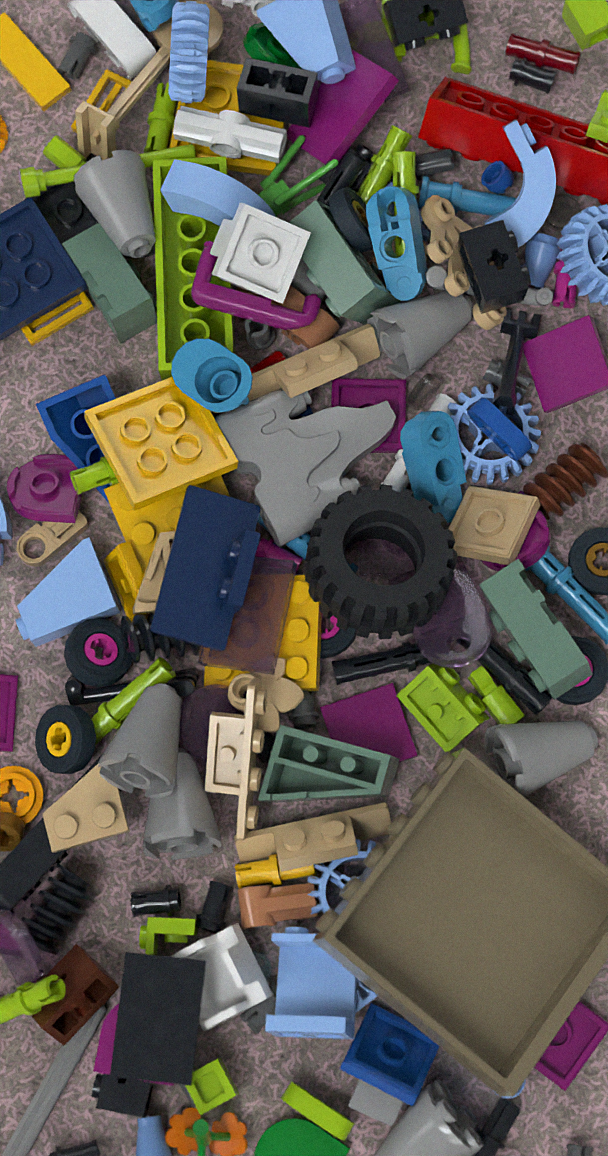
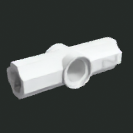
[173,106,287,163]

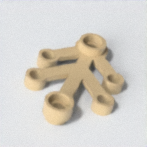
[421,195,507,330]

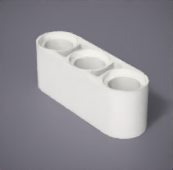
[68,0,157,80]

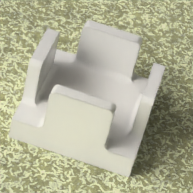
[210,203,311,304]
[172,923,274,1032]

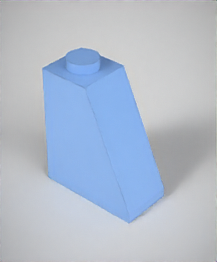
[256,0,356,84]
[15,537,120,647]

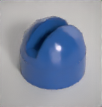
[481,161,514,194]

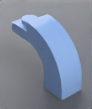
[484,119,556,248]
[160,159,276,226]

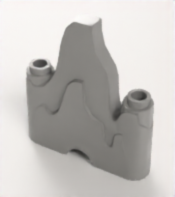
[214,388,396,547]

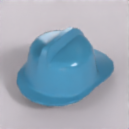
[171,339,253,413]

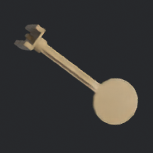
[75,0,223,161]

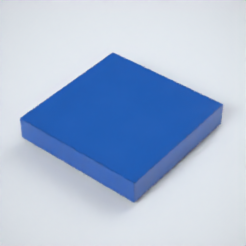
[340,1003,440,1106]

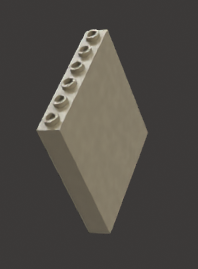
[312,747,608,1097]

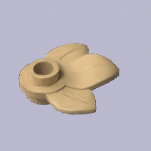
[228,657,304,732]

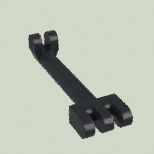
[492,308,541,416]
[65,669,199,706]

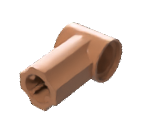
[237,883,318,929]

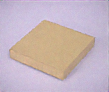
[448,485,540,565]

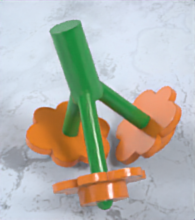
[165,1107,248,1156]

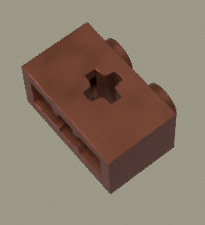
[31,943,120,1046]

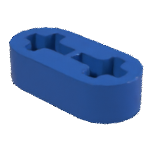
[467,397,532,462]

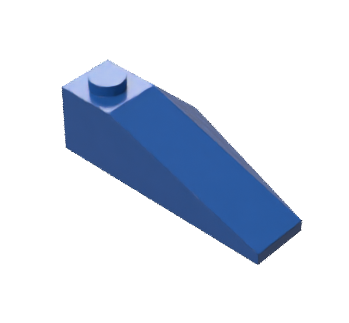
[36,374,116,503]

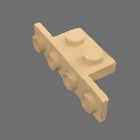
[248,324,380,401]
[205,678,267,840]
[234,802,391,872]

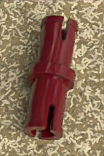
[505,33,581,75]

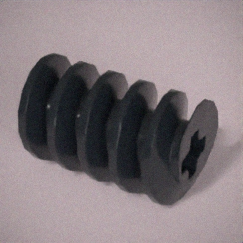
[121,612,201,664]
[14,863,95,955]

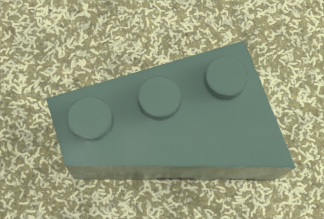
[289,200,401,325]
[62,223,157,344]
[479,559,593,700]
[258,725,400,803]

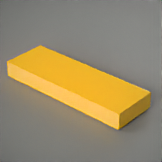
[0,12,72,112]

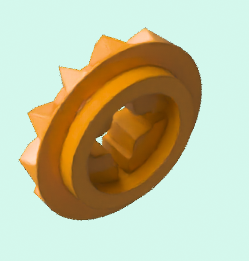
[0,766,45,825]

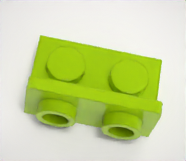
[396,661,489,753]

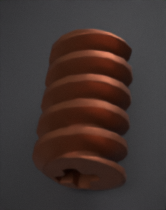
[523,443,608,520]

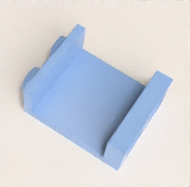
[265,927,357,1039]

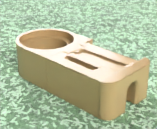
[17,511,89,567]

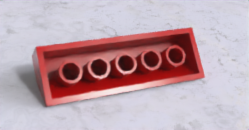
[418,76,608,205]

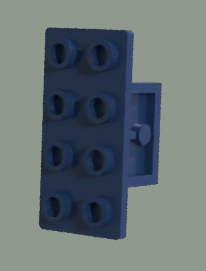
[150,485,261,652]

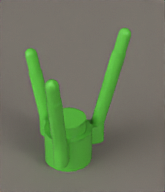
[257,135,338,217]

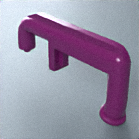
[191,241,321,330]

